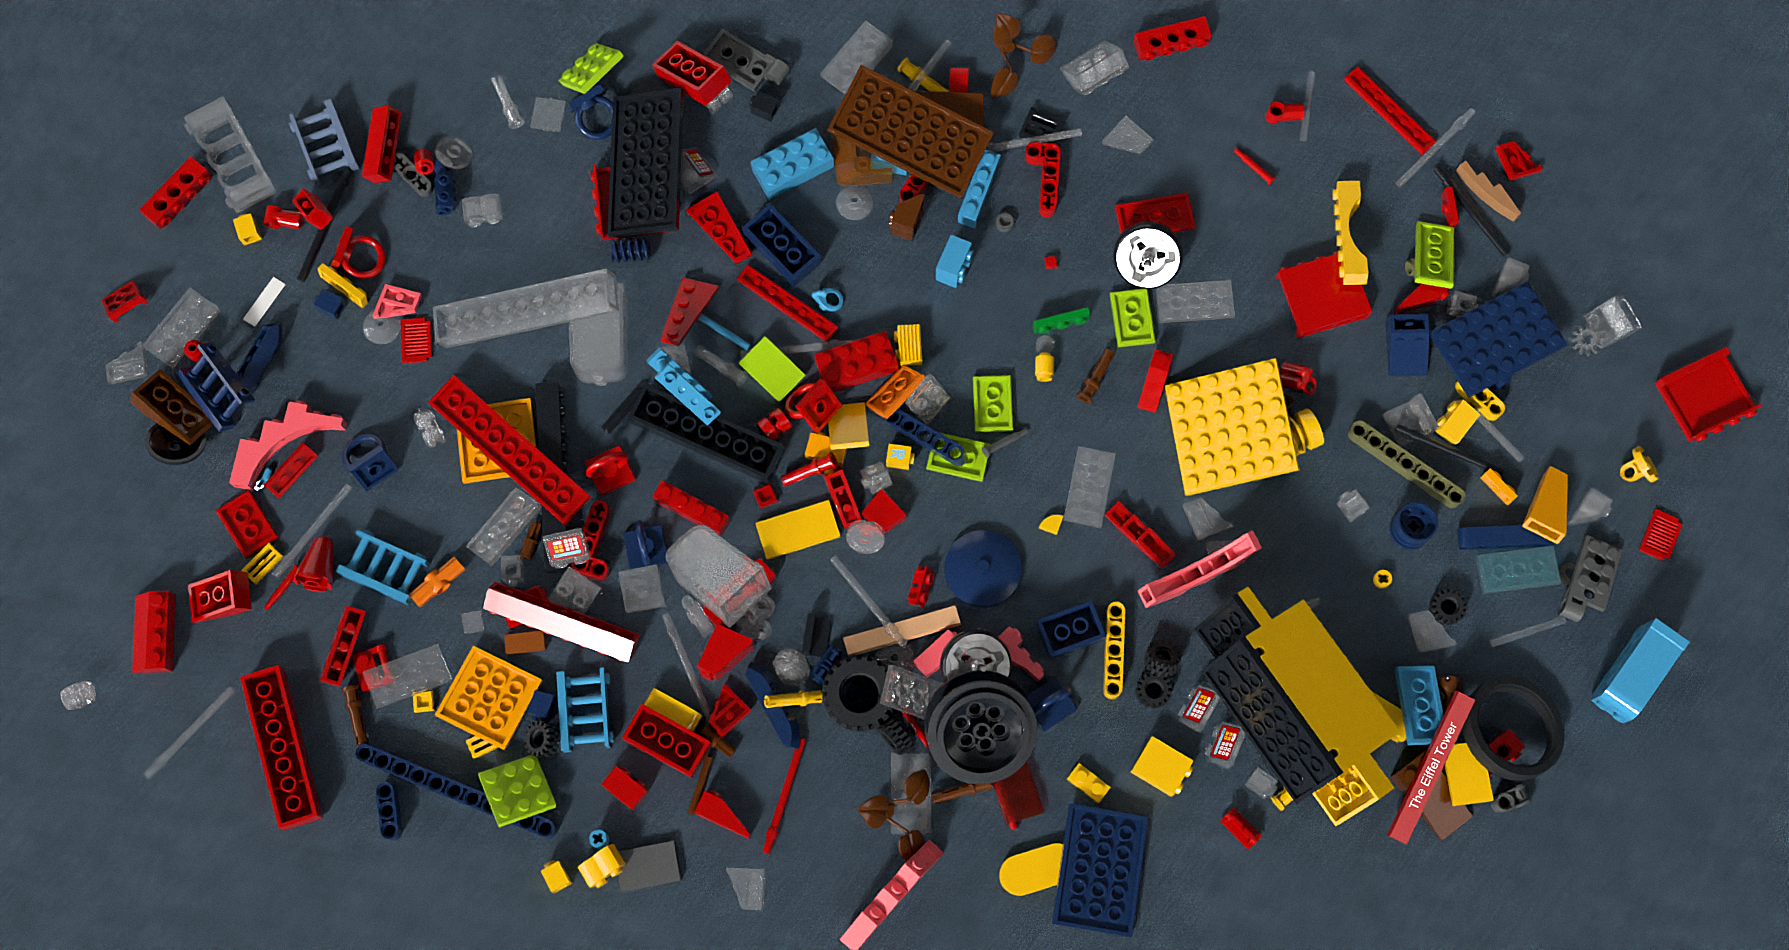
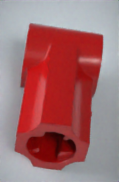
[1265,101,1304,124]
[263,205,303,230]

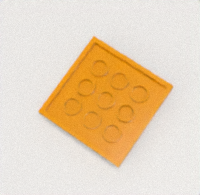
[457,398,537,484]
[435,646,543,751]

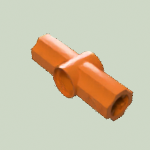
[409,557,465,608]

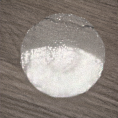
[435,137,472,169]
[846,520,885,554]

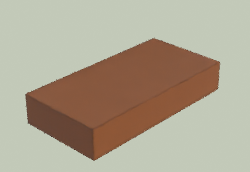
[504,630,546,655]

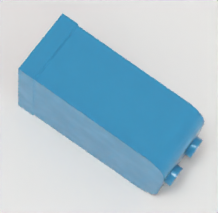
[1590,618,1690,723]

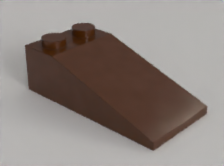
[916,91,984,127]
[130,369,213,445]
[1391,751,1472,841]

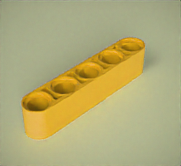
[1103,602,1125,699]

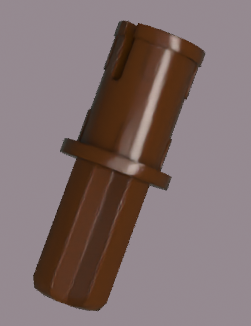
[519,521,542,560]
[700,725,736,758]

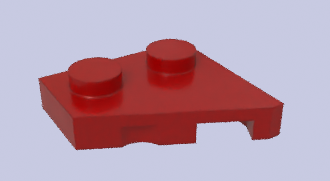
[1495,141,1543,181]
[709,684,751,738]

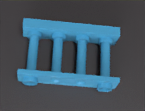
[646,347,721,426]
[336,530,430,606]
[556,667,614,753]

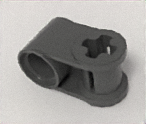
[1491,783,1533,813]

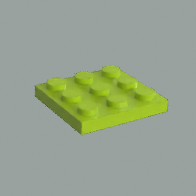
[558,43,624,94]
[478,755,556,827]

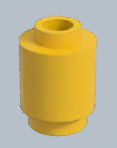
[1035,352,1054,382]

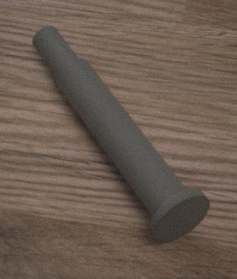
[982,428,1028,457]

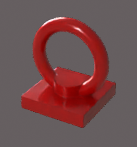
[330,226,386,279]
[784,379,842,433]
[584,446,636,496]

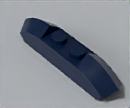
[227,322,282,402]
[746,662,800,749]

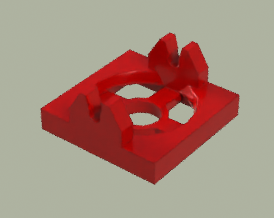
[101,280,148,323]

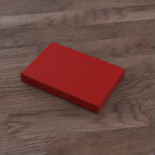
[216,490,279,559]

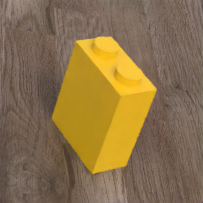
[1131,736,1194,797]

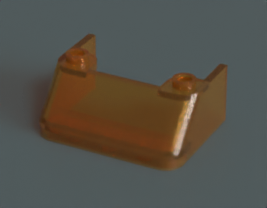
[831,119,892,186]

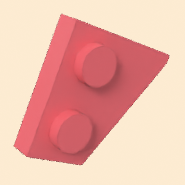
[373,284,422,319]

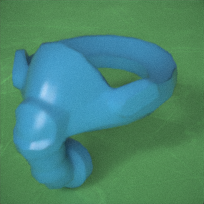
[812,288,843,312]

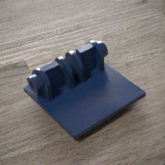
[808,645,857,697]

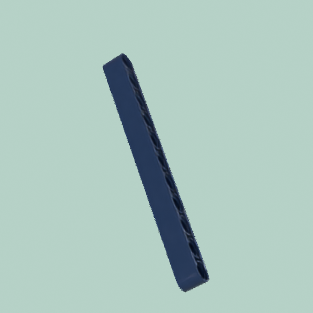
[355,744,557,839]

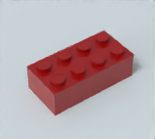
[652,41,732,106]
[814,331,898,393]
[622,704,712,779]

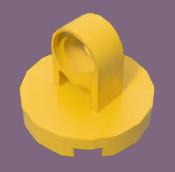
[1620,446,1659,483]

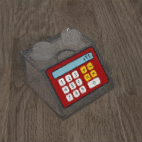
[680,147,717,196]
[542,528,591,568]
[1177,685,1220,733]
[1204,722,1246,770]

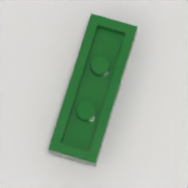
[1032,307,1090,334]

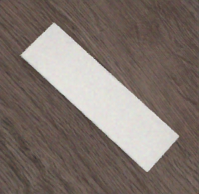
[243,277,286,326]

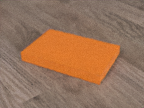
[865,365,926,419]

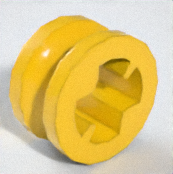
[1373,570,1392,589]

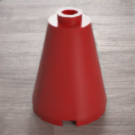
[293,536,334,592]

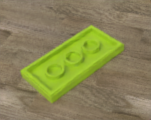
[1414,221,1454,289]

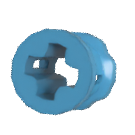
[589,830,609,849]

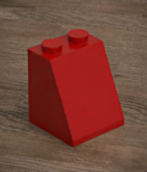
[697,624,755,681]

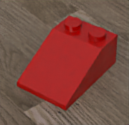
[188,570,252,623]

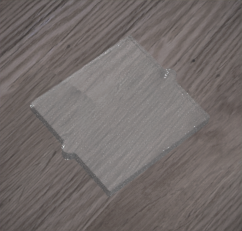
[530,97,566,132]

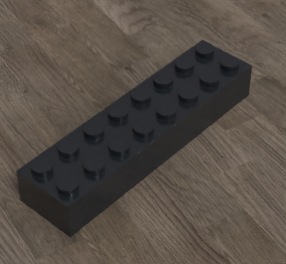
[628,384,785,484]

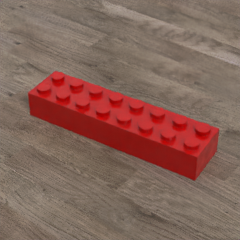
[240,665,323,831]

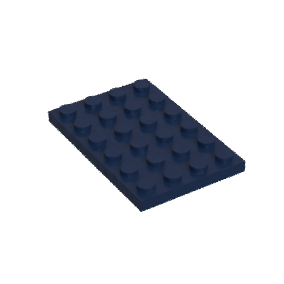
[1429,281,1568,398]
[1052,803,1148,938]

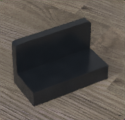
[802,613,831,658]

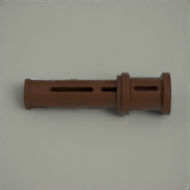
[1076,349,1115,404]
[341,685,369,746]
[931,783,992,805]

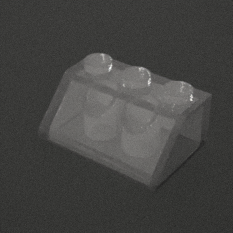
[1060,40,1129,95]

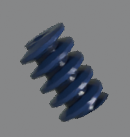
[611,237,650,263]

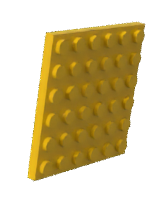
[1165,358,1300,496]

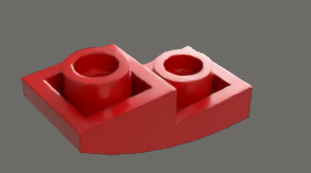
[949,68,969,93]

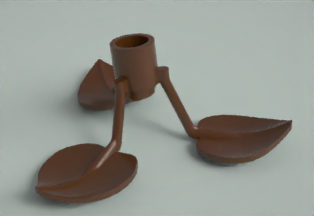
[991,13,1057,98]
[857,769,930,862]

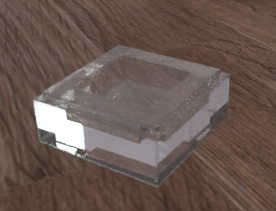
[461,610,484,634]

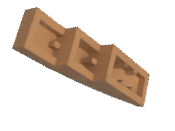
[1456,161,1521,222]

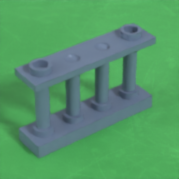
[289,99,360,185]

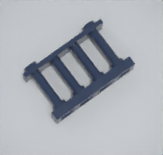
[176,342,255,432]

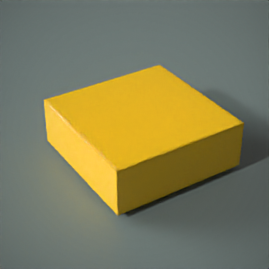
[413,690,435,713]

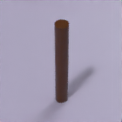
[687,756,713,816]

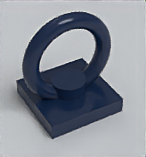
[567,84,613,140]
[342,434,399,491]
[624,520,669,571]
[1027,677,1077,732]

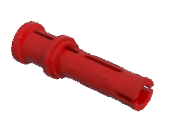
[781,452,838,486]

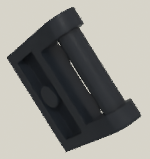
[1019,107,1065,144]

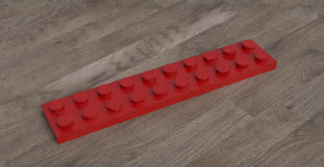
[428,375,591,525]

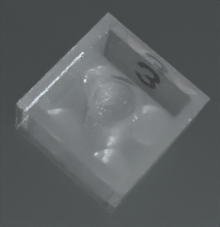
[618,564,666,614]

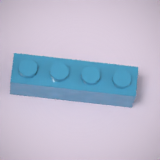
[958,150,1001,228]

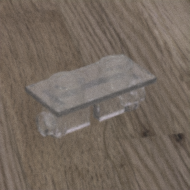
[414,408,445,448]

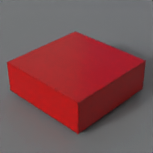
[753,483,778,509]

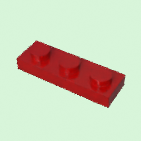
[263,442,318,499]

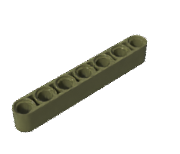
[1348,421,1465,508]

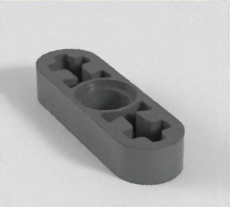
[393,153,433,197]

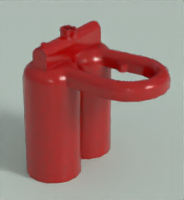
[1280,362,1317,395]

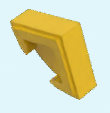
[1039,515,1064,535]

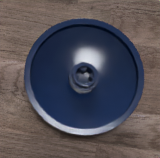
[944,530,1022,608]

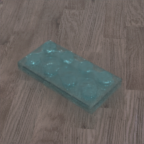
[1475,546,1561,594]

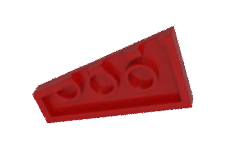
[685,192,752,264]
[661,277,719,346]

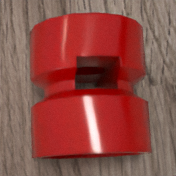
[756,407,792,440]

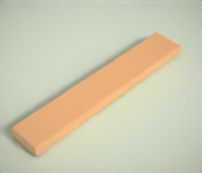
[843,606,961,657]

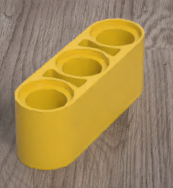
[1455,381,1505,421]
[644,688,702,732]

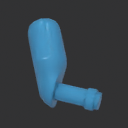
[255,467,273,490]

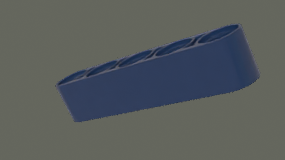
[885,409,967,466]
[1457,525,1554,550]

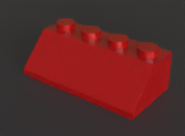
[132,591,176,673]

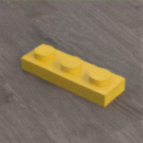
[318,263,368,308]

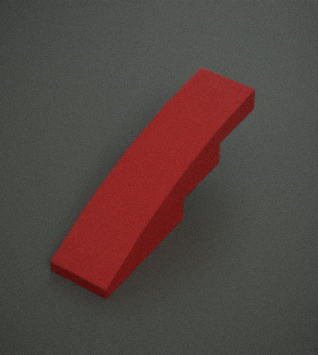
[1104,501,1176,568]

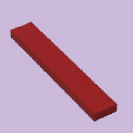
[1344,66,1436,155]
[737,265,839,343]

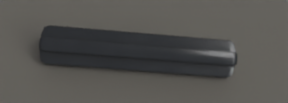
[601,387,642,434]

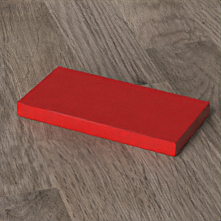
[1115,192,1196,234]

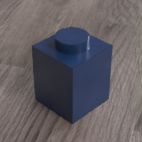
[314,289,347,320]
[527,690,556,721]

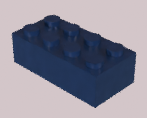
[742,204,821,287]

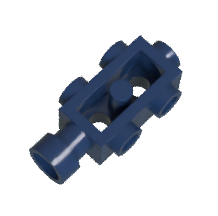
[434,160,457,216]

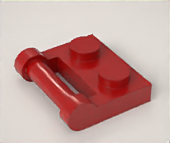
[352,644,397,693]

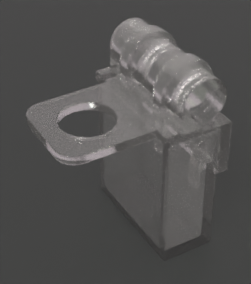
[682,592,715,638]

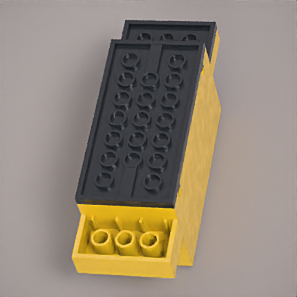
[1194,587,1400,826]

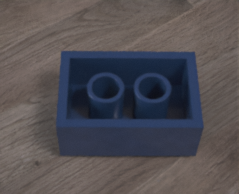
[1035,600,1106,661]

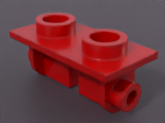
[907,566,934,609]
[1220,807,1262,850]

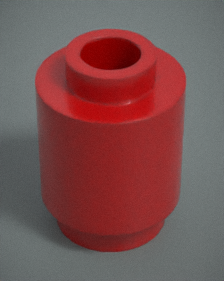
[414,148,434,175]
[184,340,203,363]

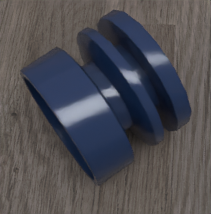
[1389,502,1438,550]

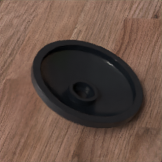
[145,423,206,465]

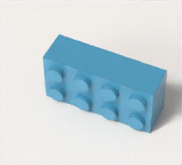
[751,128,834,200]

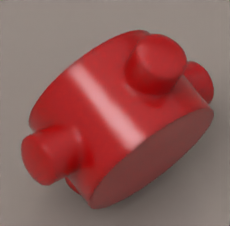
[1043,256,1058,270]

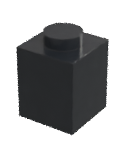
[749,91,779,122]

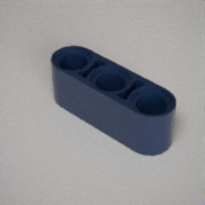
[376,782,402,841]

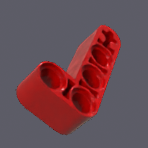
[1025,142,1061,218]
[572,500,611,581]

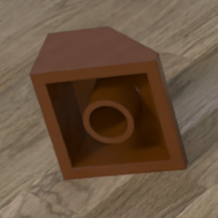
[889,194,925,241]

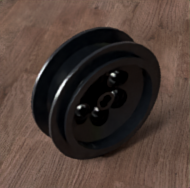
[924,670,1037,784]

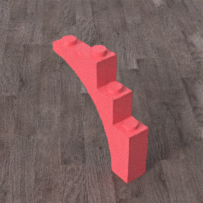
[229,400,347,490]
[1138,531,1262,608]
[914,626,1044,682]
[840,840,944,950]

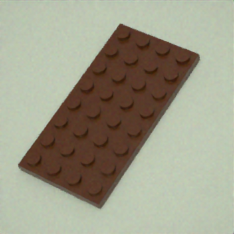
[827,65,994,199]

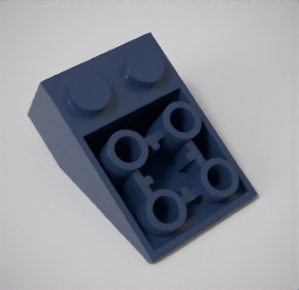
[1385,314,1429,376]

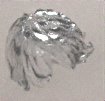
[772,648,810,686]

